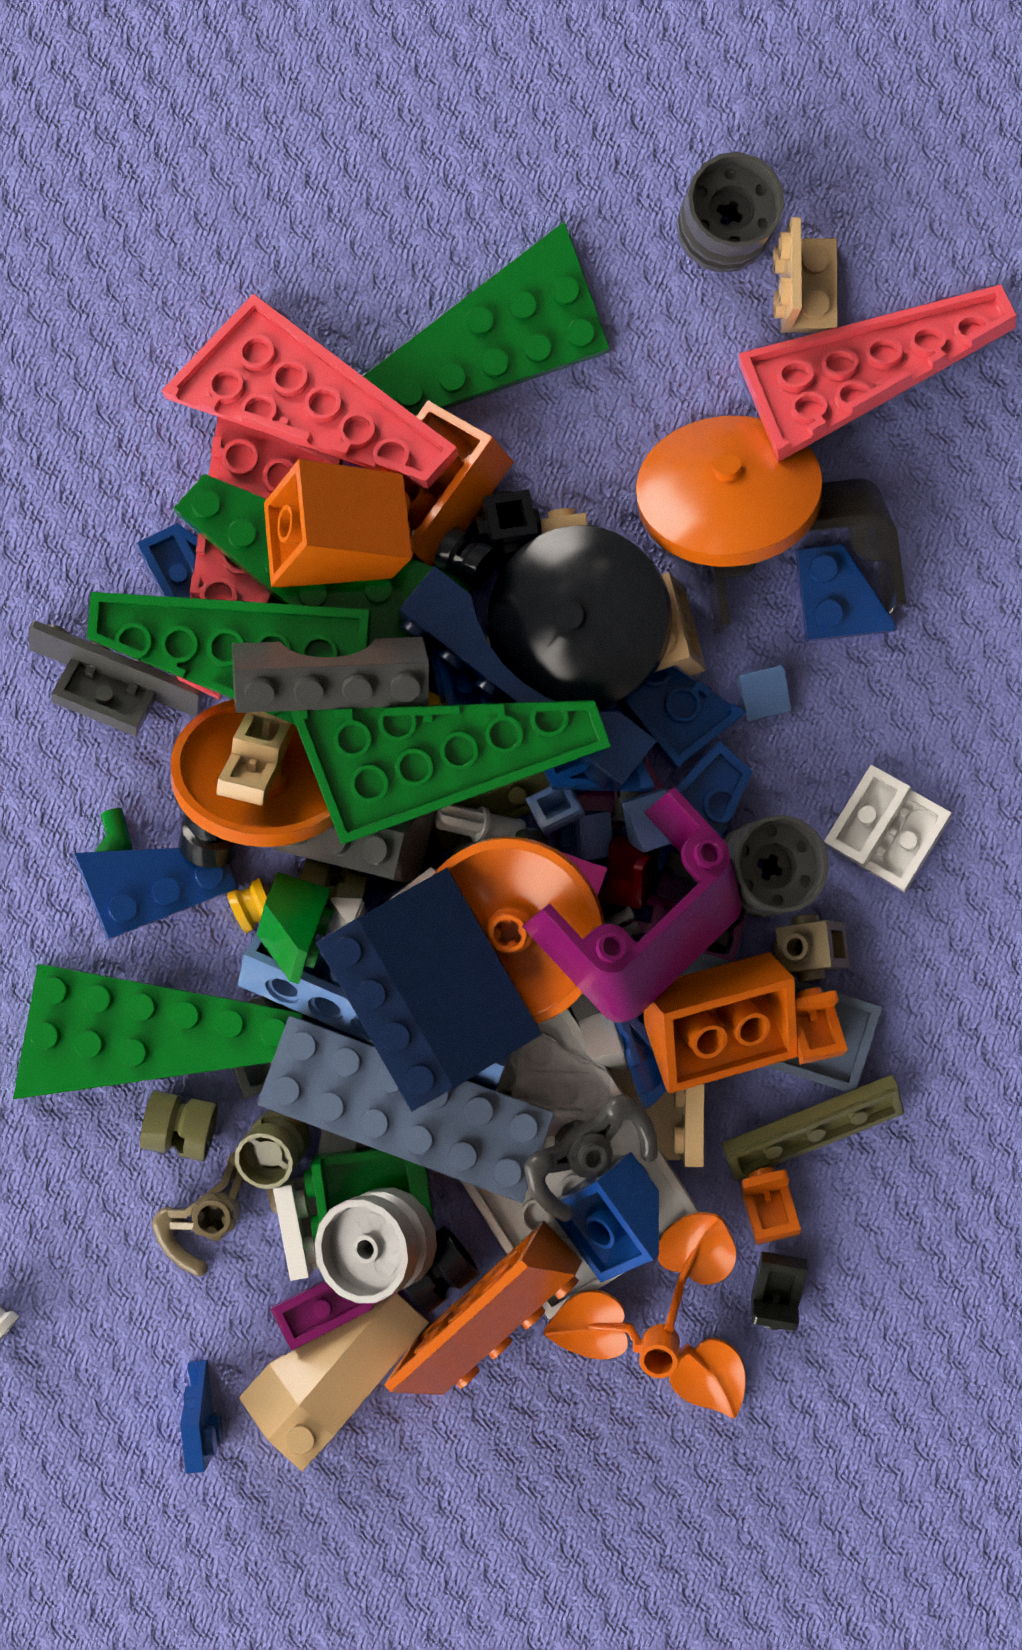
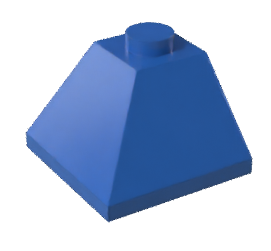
[554,1152,659,1283]

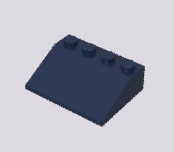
[315,867,542,1112]

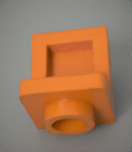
[795,987,848,1065]
[741,1167,801,1245]

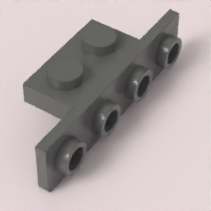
[29,620,202,736]

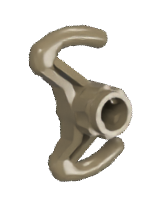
[152,1151,278,1277]

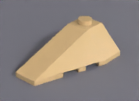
[239,1292,430,1472]

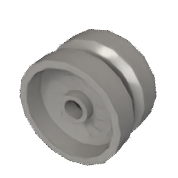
[314,1187,437,1303]

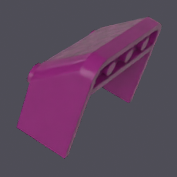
[522,787,742,1023]

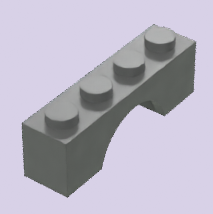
[232,637,429,713]

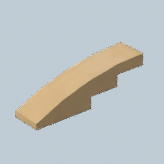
[216,712,296,806]

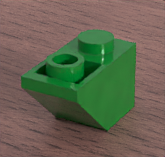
[257,872,334,984]

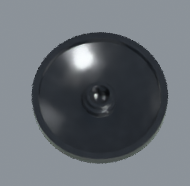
[487,525,672,711]

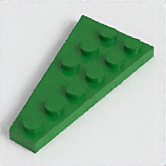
[363,221,609,416]
[173,474,474,646]
[87,592,372,725]
[291,700,611,845]
[13,964,306,1099]

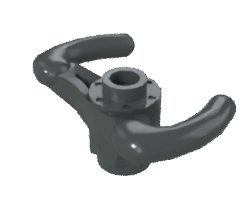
[524,1095,658,1222]

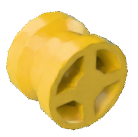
[227,877,269,934]

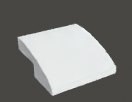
[824,765,952,893]

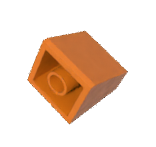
[264,459,415,588]

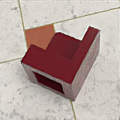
[598,836,659,909]

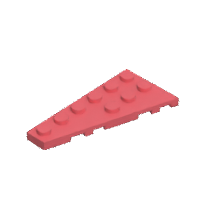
[739,284,1017,462]
[161,294,459,489]
[177,417,342,700]

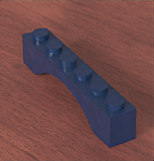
[398,566,657,791]

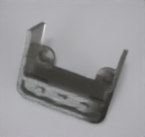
[706,478,906,634]

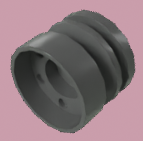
[676,152,785,273]
[723,815,829,918]

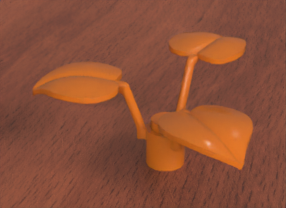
[544,1212,746,1419]

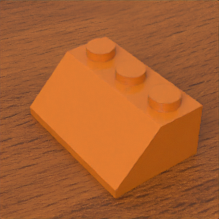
[404,400,514,568]
[643,952,798,1094]

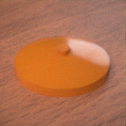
[636,416,822,567]
[171,699,334,847]
[432,837,604,1024]

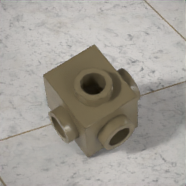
[774,915,850,982]

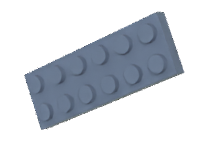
[257,1016,555,1203]

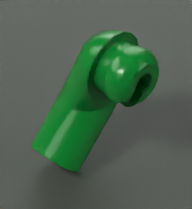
[94,808,132,852]

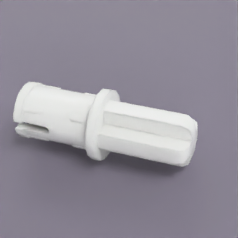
[434,804,526,843]

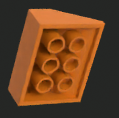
[384,1221,582,1395]

